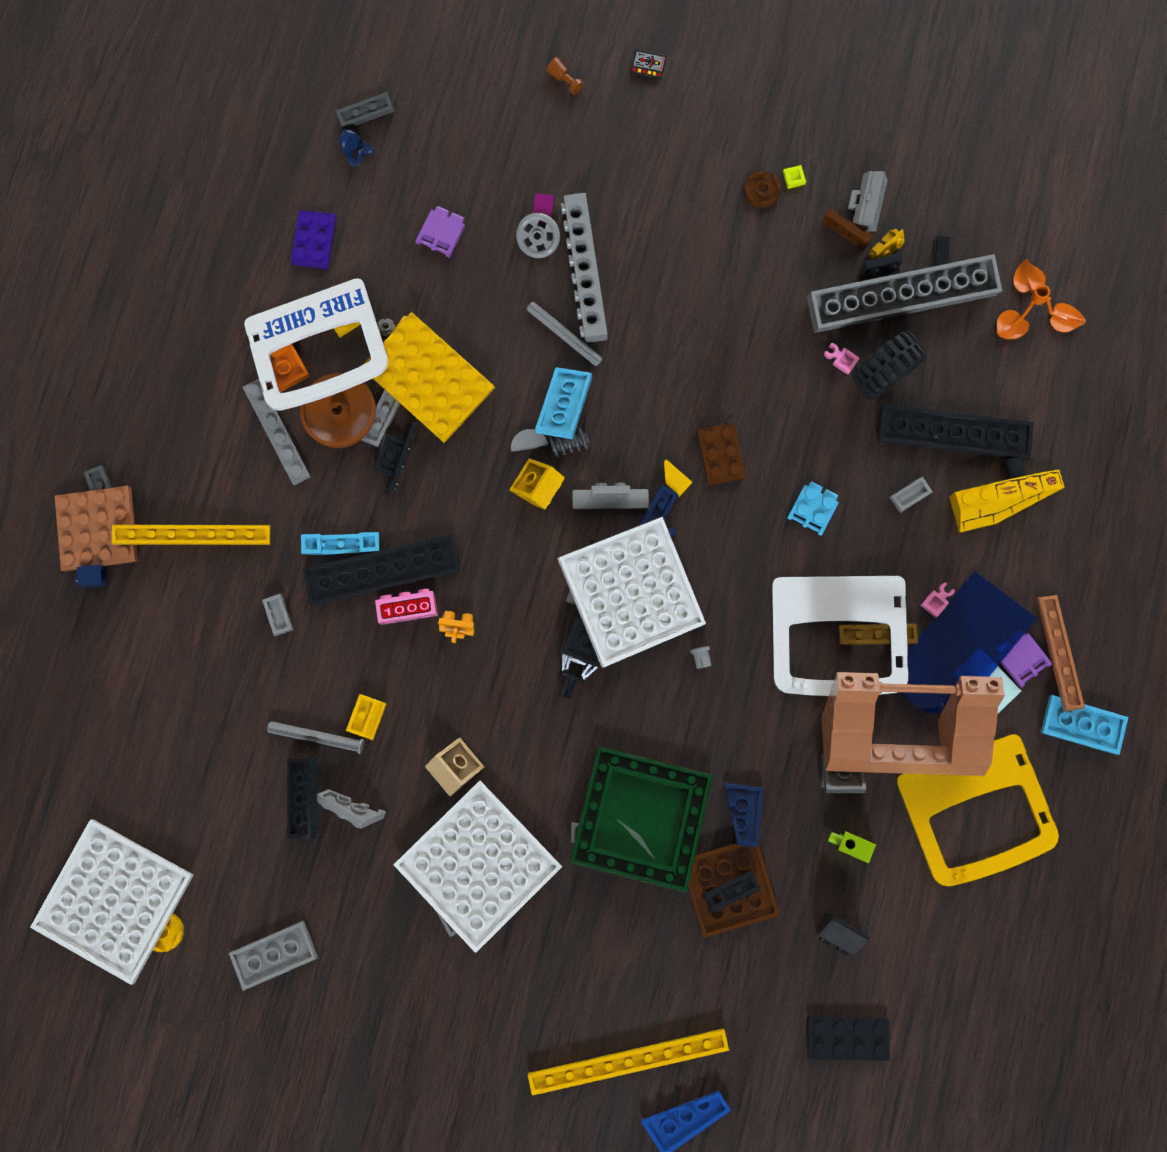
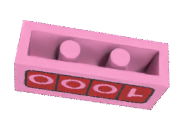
[375,589,438,625]

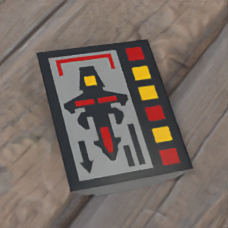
[630,49,667,79]

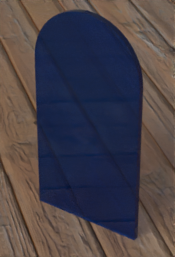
[900,571,1037,714]

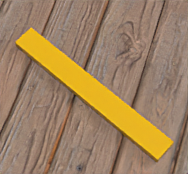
[112,525,271,545]

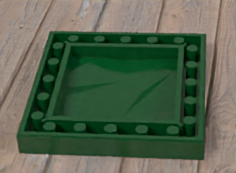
[569,746,713,893]

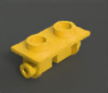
[869,229,905,259]

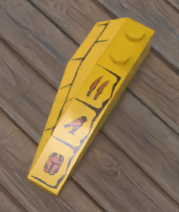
[949,470,1065,533]

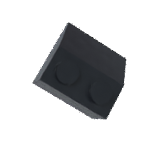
[815,911,870,956]

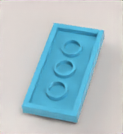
[535,367,592,439]
[1041,695,1128,755]

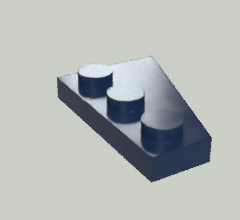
[724,783,763,848]

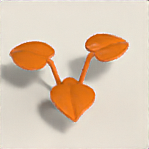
[996,259,1086,339]

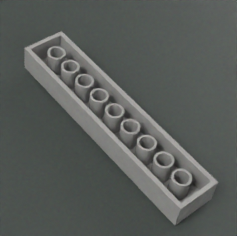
[807,254,1002,333]

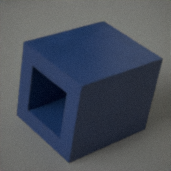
[75,564,108,588]

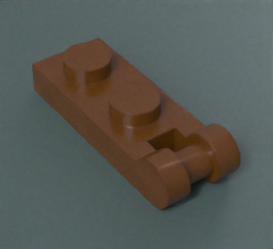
[822,208,872,249]

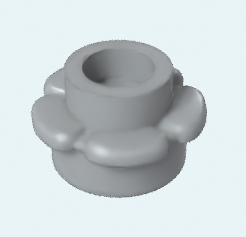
[378,318,395,336]

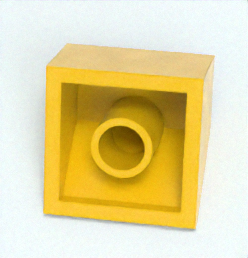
[509,458,565,509]

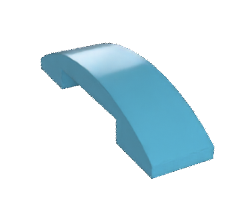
[301,532,379,555]

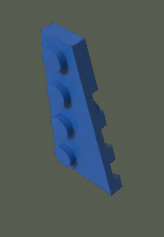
[641,1091,731,1152]

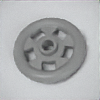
[516,213,560,258]

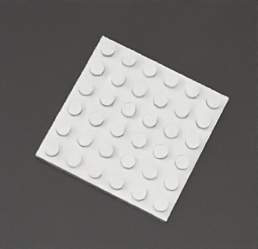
[557,517,706,668]
[394,780,562,953]
[30,820,193,985]

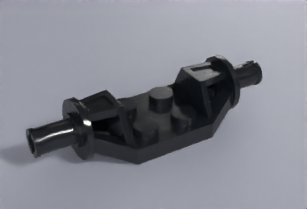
[559,613,600,699]

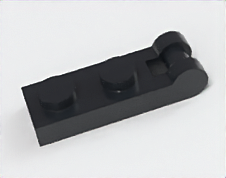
[701,870,760,913]

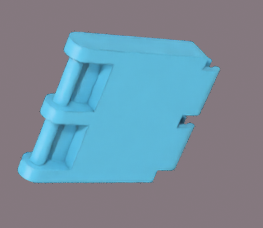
[787,481,839,536]

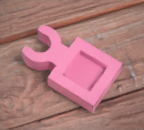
[824,343,860,375]
[920,582,955,618]

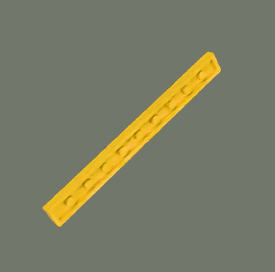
[528,1028,729,1096]

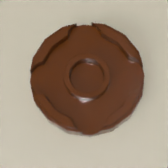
[744,171,781,208]

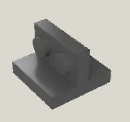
[820,754,867,793]

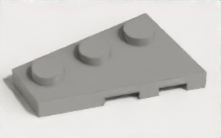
[317,790,386,829]

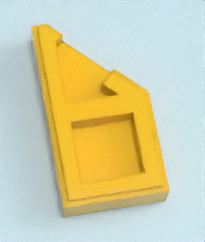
[664,460,692,497]

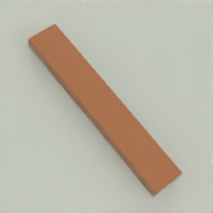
[1036,595,1085,712]

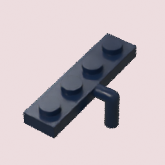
[638,485,678,536]

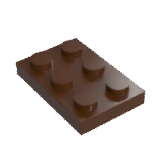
[697,423,746,486]

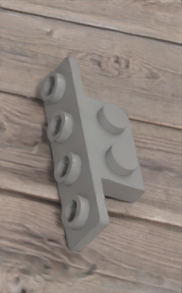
[573,483,649,509]

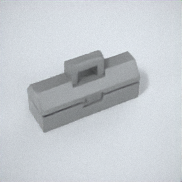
[848,171,888,232]

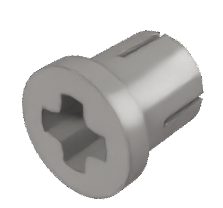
[690,646,711,669]

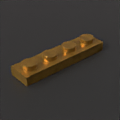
[838,624,918,645]

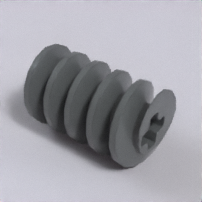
[549,426,590,457]

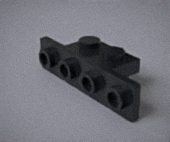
[372,422,416,495]

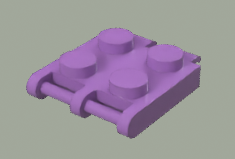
[416,206,465,258]
[995,630,1052,688]

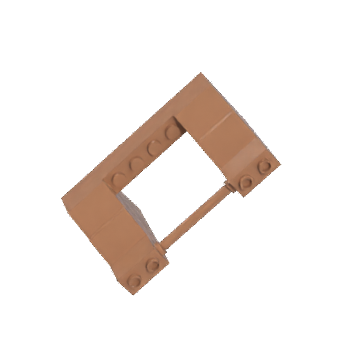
[821,672,1005,776]

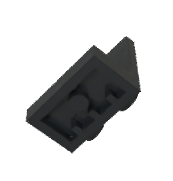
[860,253,903,281]

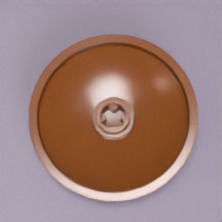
[300,373,376,448]

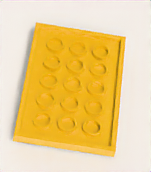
[363,312,495,443]

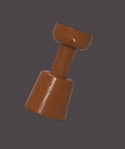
[546,57,584,95]

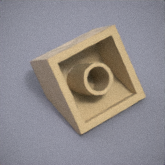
[425,738,484,796]

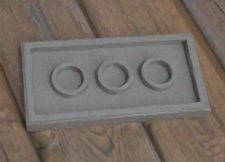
[229,920,318,991]

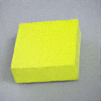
[783,165,806,189]

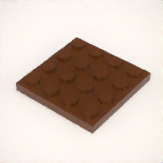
[688,843,780,938]

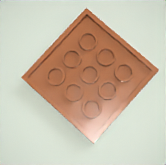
[55,486,138,571]

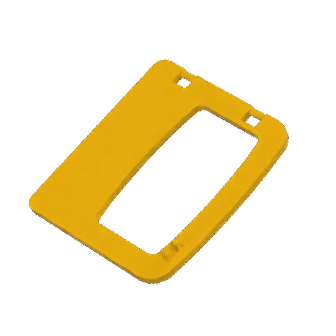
[896,734,1059,886]

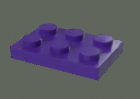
[291,210,337,269]

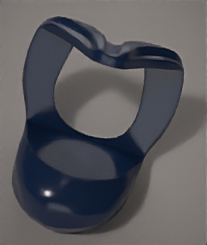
[339,130,375,167]

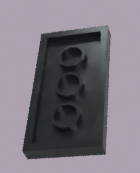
[287,758,318,839]
[808,1016,890,1061]

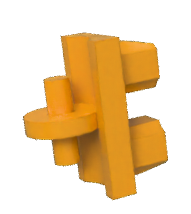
[438,611,474,643]

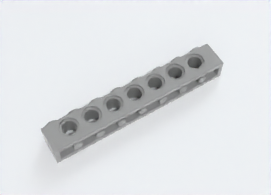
[561,193,607,343]

